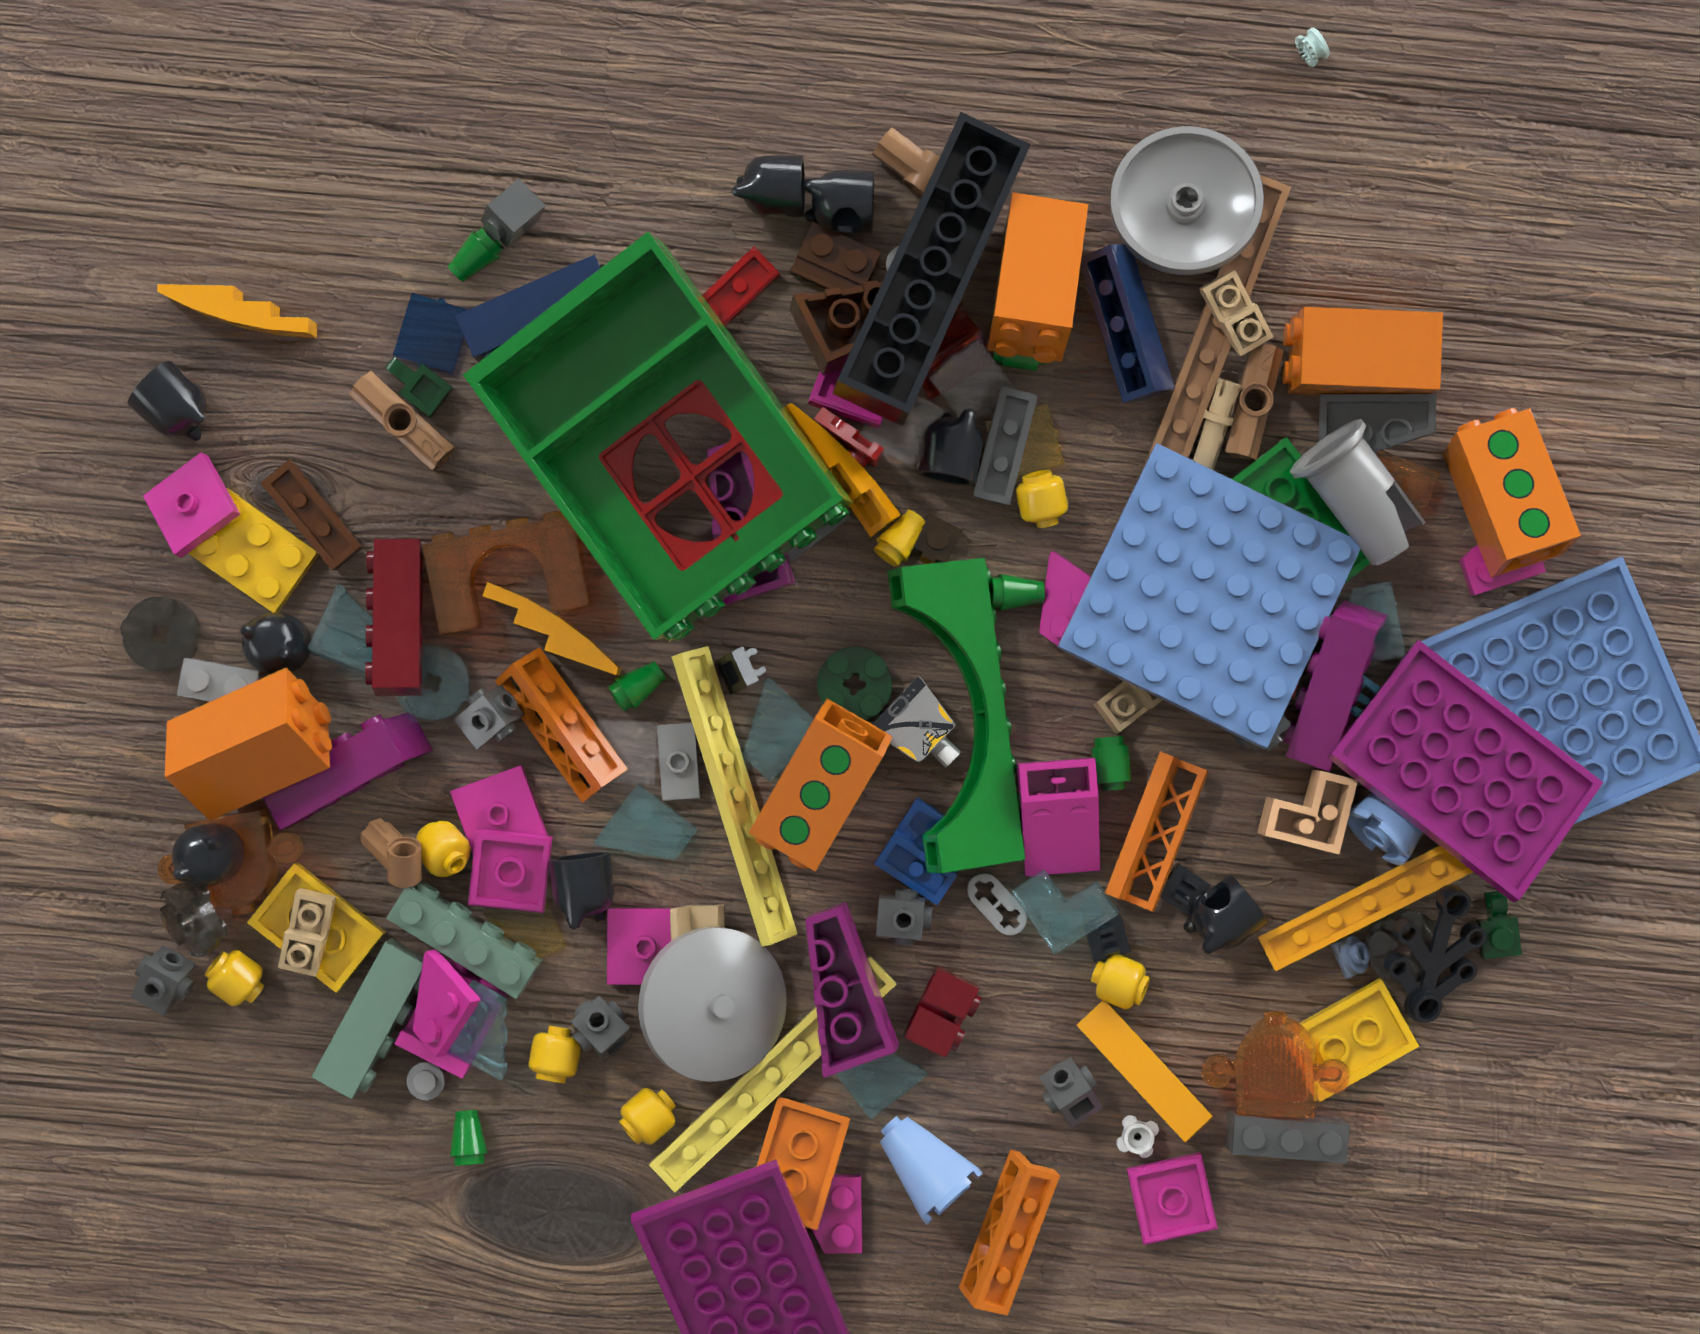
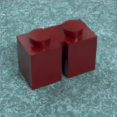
[904,965,982,1058]

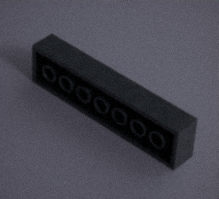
[832,112,1031,426]

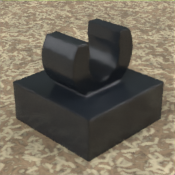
[715,646,766,694]
[1160,863,1211,916]
[1083,914,1131,962]

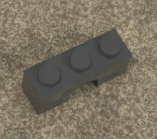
[1225,1108,1350,1164]

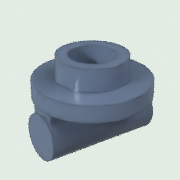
[1330,936,1370,979]

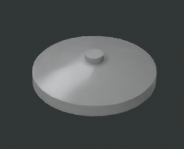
[1110,126,1264,275]
[638,927,787,1082]

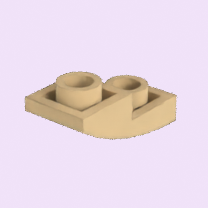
[1199,270,1274,356]
[1093,681,1162,734]
[278,888,337,977]

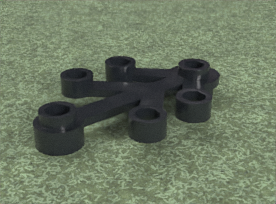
[1383,885,1487,1023]

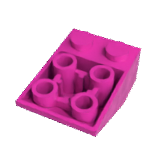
[1016,757,1100,876]

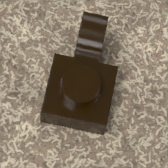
[913,514,963,565]

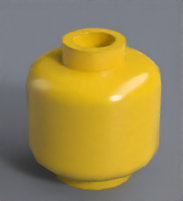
[1015,470,1068,528]
[416,821,471,877]
[205,950,264,1007]
[1091,954,1150,1010]
[528,1026,581,1083]
[619,1088,676,1145]

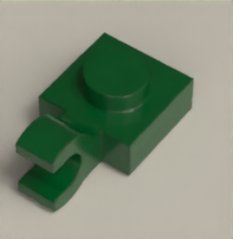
[385,356,454,418]
[1476,891,1522,959]

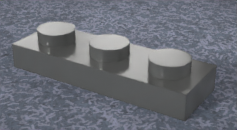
[973,386,1038,506]

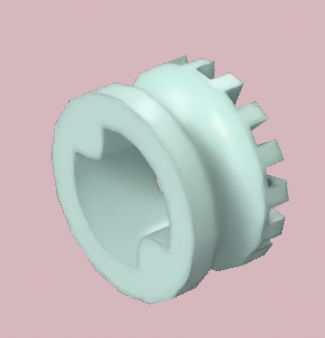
[1295,28,1330,67]

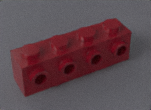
[365,539,423,696]

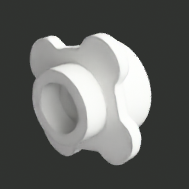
[1116,1115,1159,1158]

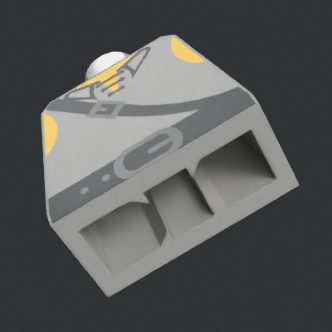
[873,676,961,768]

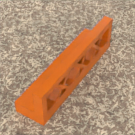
[495,647,628,803]
[1105,751,1209,912]
[959,1149,1060,1316]

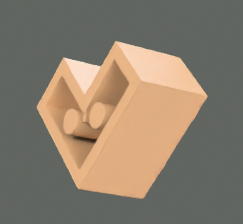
[1257,770,1358,854]

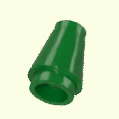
[448,226,504,282]
[989,574,1045,611]
[607,661,666,712]
[450,1110,488,1166]

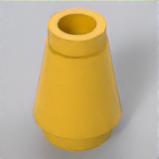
[874,509,926,567]

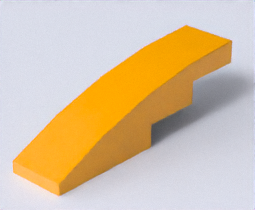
[157,284,317,339]
[784,403,901,537]
[483,582,622,676]
[1077,1001,1213,1143]

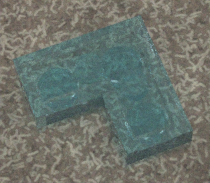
[1012,869,1119,955]

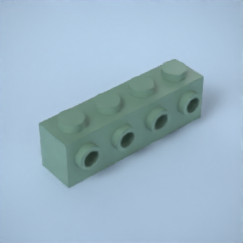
[386,881,543,999]
[312,939,424,1099]

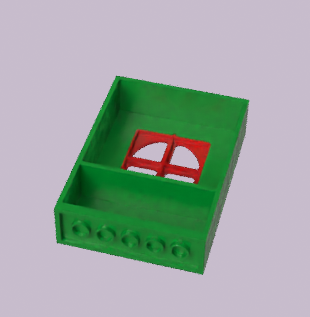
[463,232,853,642]

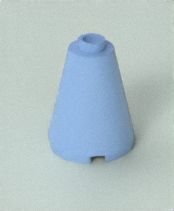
[1347,793,1423,865]
[880,1116,983,1225]

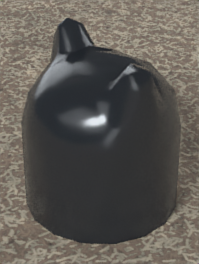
[732,155,805,217]
[803,170,874,233]
[127,361,207,441]
[916,409,983,485]
[240,613,312,674]
[172,822,245,887]
[549,852,614,930]
[1183,874,1268,954]

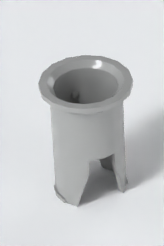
[1290,419,1426,566]

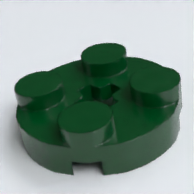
[817,647,892,720]

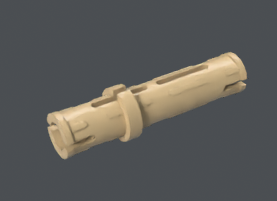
[1193,378,1242,470]

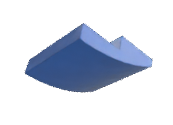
[874,797,959,905]

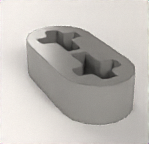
[966,872,1027,935]

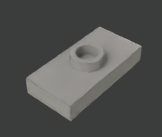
[657,723,701,801]

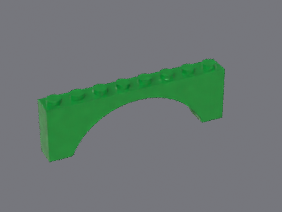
[887,558,1025,873]

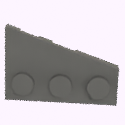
[1319,394,1437,453]

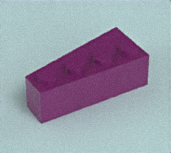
[707,443,796,607]
[1284,600,1388,772]
[263,711,433,830]
[805,901,899,1078]

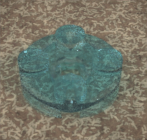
[396,645,471,721]

